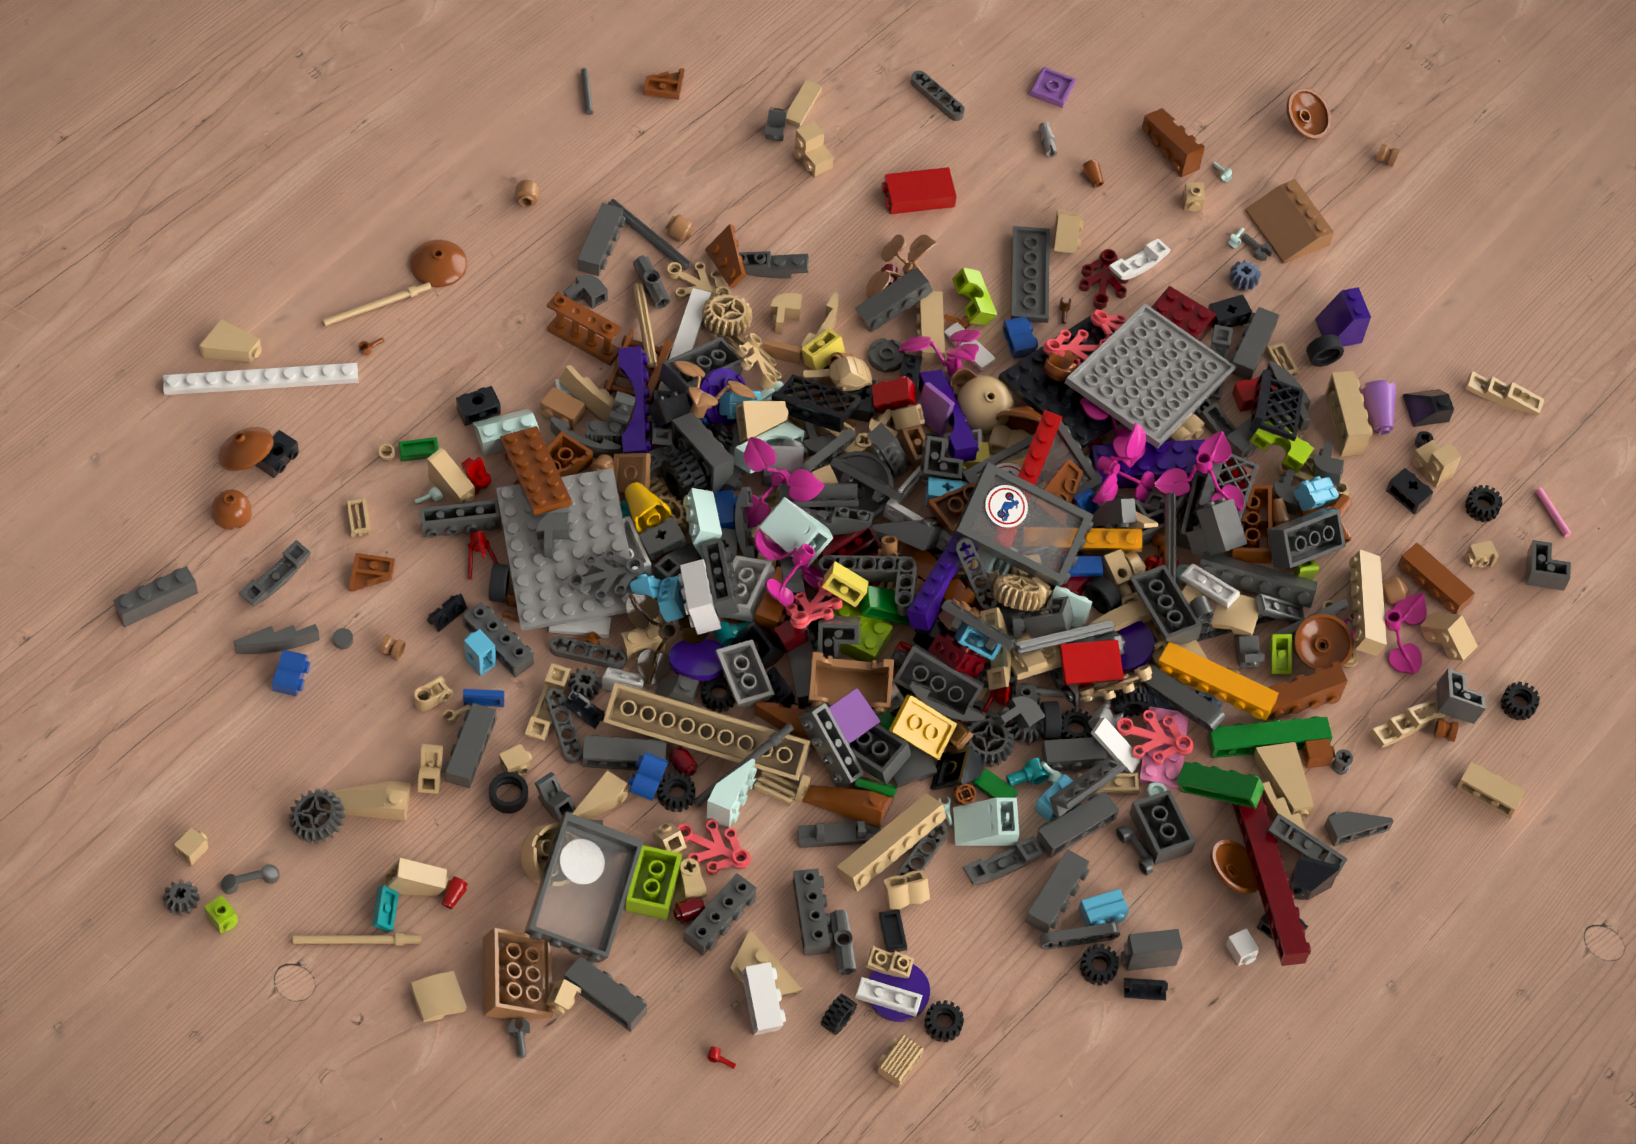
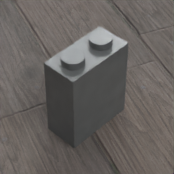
[1196,497,1247,556]
[1121,929,1183,971]

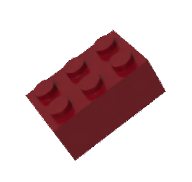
[1151,286,1216,341]

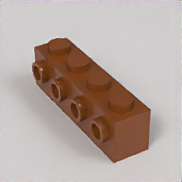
[1398,543,1475,614]

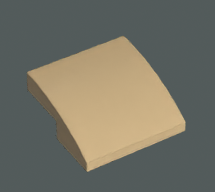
[1211,595,1259,636]
[410,971,467,1022]

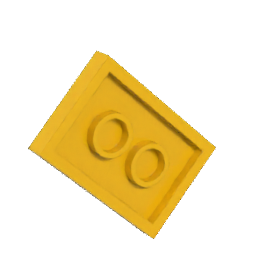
[889,695,957,760]

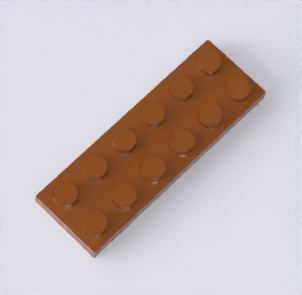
[500,426,572,516]

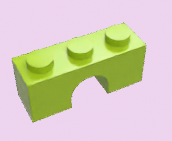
[952,268,997,326]
[1249,421,1314,473]

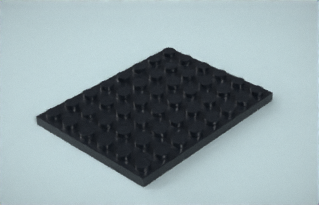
[998,315,1121,450]

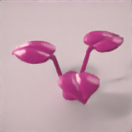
[898,330,981,377]
[1080,397,1146,468]
[1092,423,1155,505]
[1154,431,1244,512]
[744,437,825,528]
[754,528,823,606]
[1343,593,1427,674]

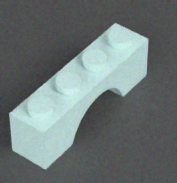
[734,421,805,474]

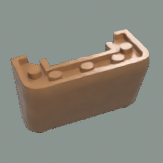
[808,652,894,714]

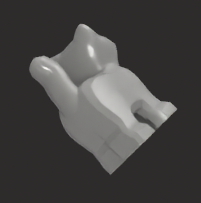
[1088,700,1124,729]

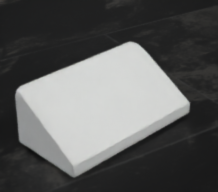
[601,667,645,692]

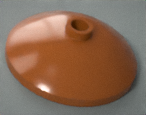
[1286,88,1331,140]
[410,240,467,287]
[996,406,1042,435]
[218,427,274,471]
[1294,614,1354,671]
[1210,840,1258,894]

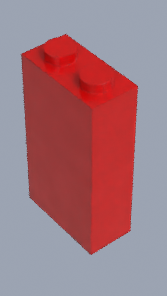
[881,167,957,214]

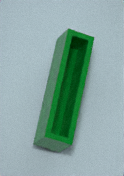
[859,586,940,626]
[1176,762,1264,809]

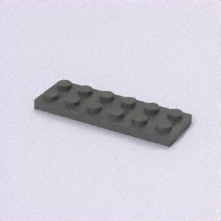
[1011,226,1050,323]

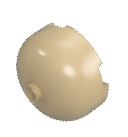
[956,376,1014,435]
[520,823,578,887]

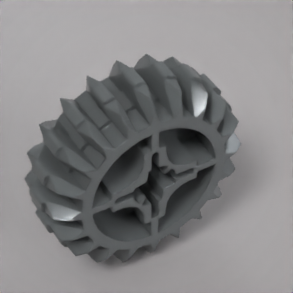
[963,715,1014,767]
[289,788,346,844]

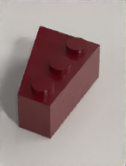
[817,525,883,569]

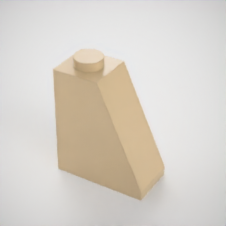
[199,319,262,363]
[735,401,788,444]
[427,447,475,504]
[383,858,448,896]

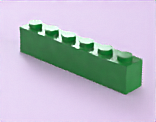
[1207,716,1333,758]

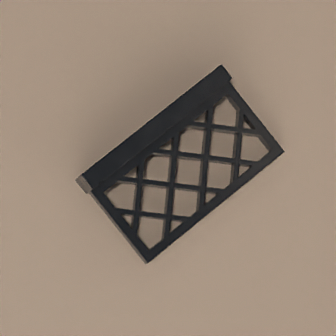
[1249,370,1303,441]
[772,374,861,433]

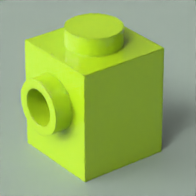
[204,895,238,934]

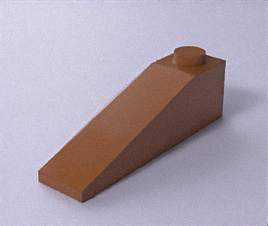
[755,702,816,751]
[803,785,894,828]

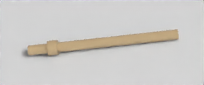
[323,282,432,326]
[293,933,422,946]

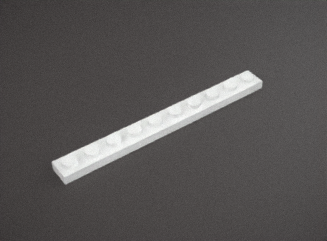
[163,363,359,395]

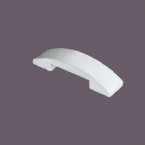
[1109,239,1171,280]

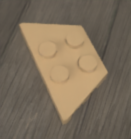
[730,930,802,997]

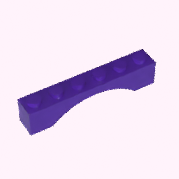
[618,346,652,454]
[918,369,979,462]
[907,536,978,631]

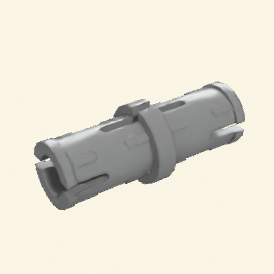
[1039,122,1057,157]

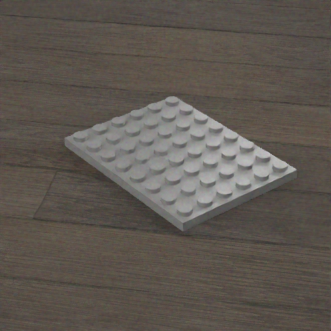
[1065,304,1236,448]
[496,468,635,631]

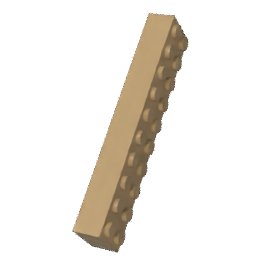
[603,683,811,781]

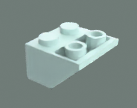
[1050,585,1092,630]

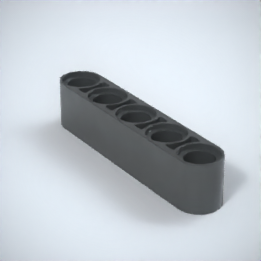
[1136,664,1226,732]

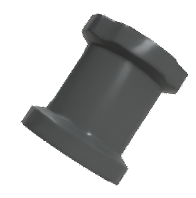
[1332,749,1353,775]

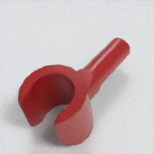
[708,1046,736,1069]

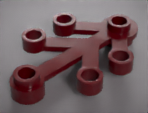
[1079,249,1129,310]

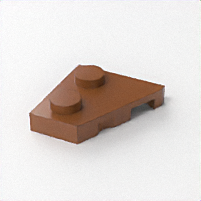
[643,68,685,100]
[348,553,396,591]

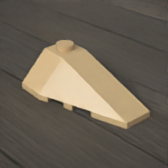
[323,781,412,821]

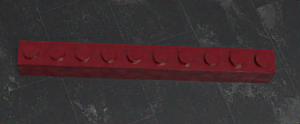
[1232,795,1311,966]

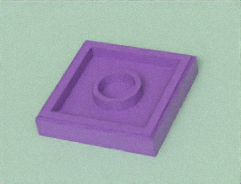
[1030,67,1076,108]
[918,382,955,436]
[829,688,881,744]

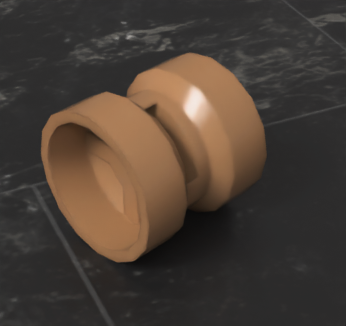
[1376,143,1399,166]
[379,634,406,660]

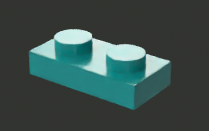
[372,885,399,933]

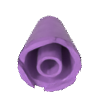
[1359,380,1396,435]

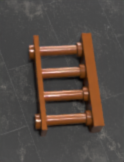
[547,292,621,366]
[603,329,673,405]

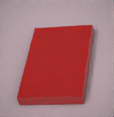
[1059,640,1124,685]

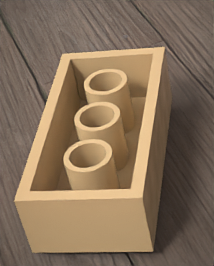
[1325,371,1372,457]

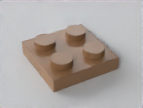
[613,453,651,493]

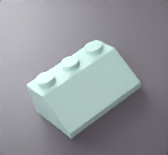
[473,409,539,456]
[683,488,722,560]

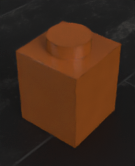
[1302,739,1335,768]

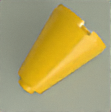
[625,482,672,534]

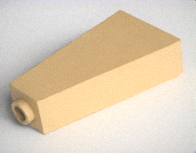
[1253,742,1314,819]

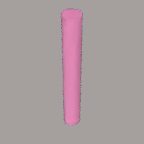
[1535,487,1571,537]

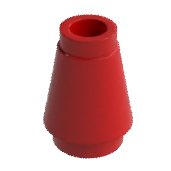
[441,876,468,909]

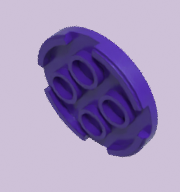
[699,368,746,426]
[1116,621,1155,671]
[669,638,724,681]
[869,964,930,1022]

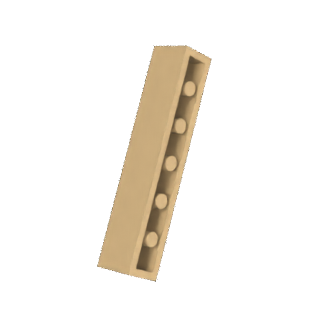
[1349,550,1387,656]
[837,793,947,892]

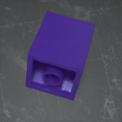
[1315,287,1371,346]

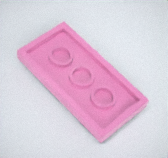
[1139,706,1188,789]

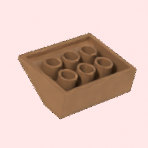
[1245,179,1334,264]
[483,928,553,1019]

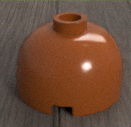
[212,489,252,530]

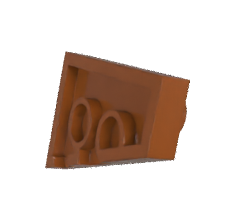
[705,224,746,288]
[1033,459,1083,528]

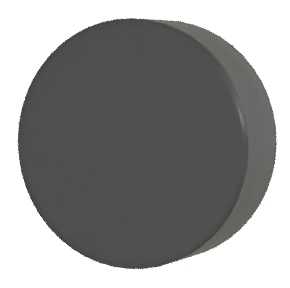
[333,628,353,649]

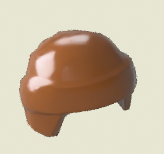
[1044,350,1079,382]

